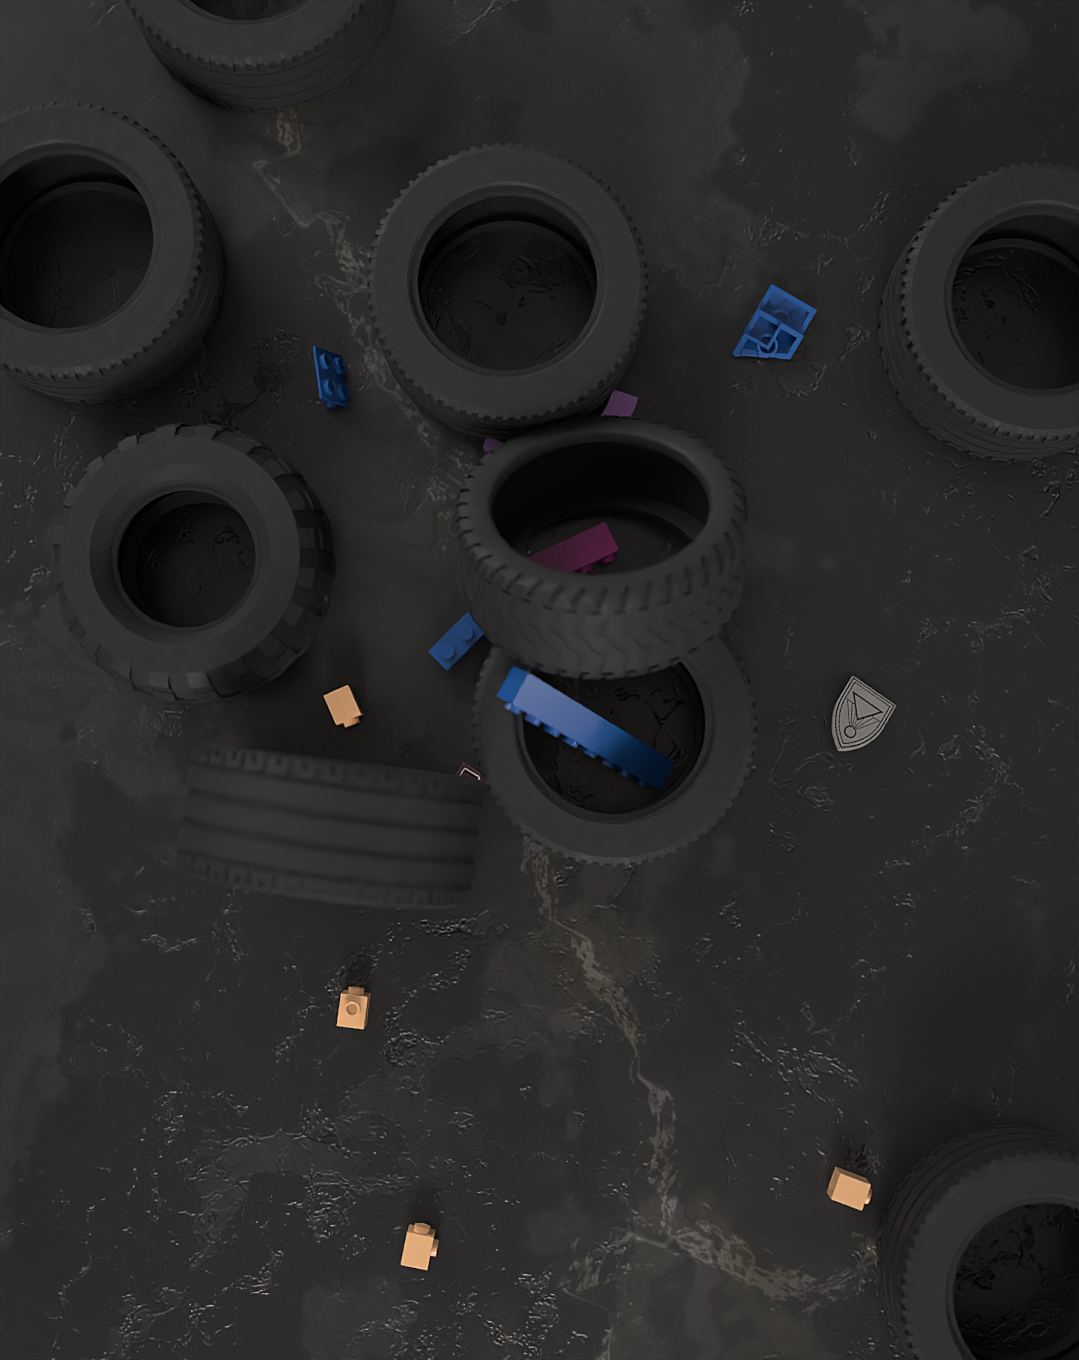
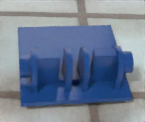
[313,346,349,409]

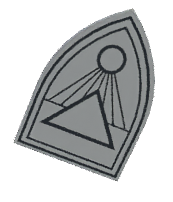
[832,676,896,751]

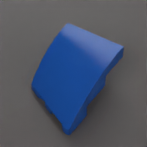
[732,283,817,359]

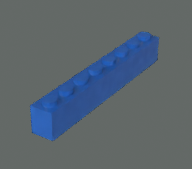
[497,666,675,790]

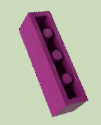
[527,522,619,575]

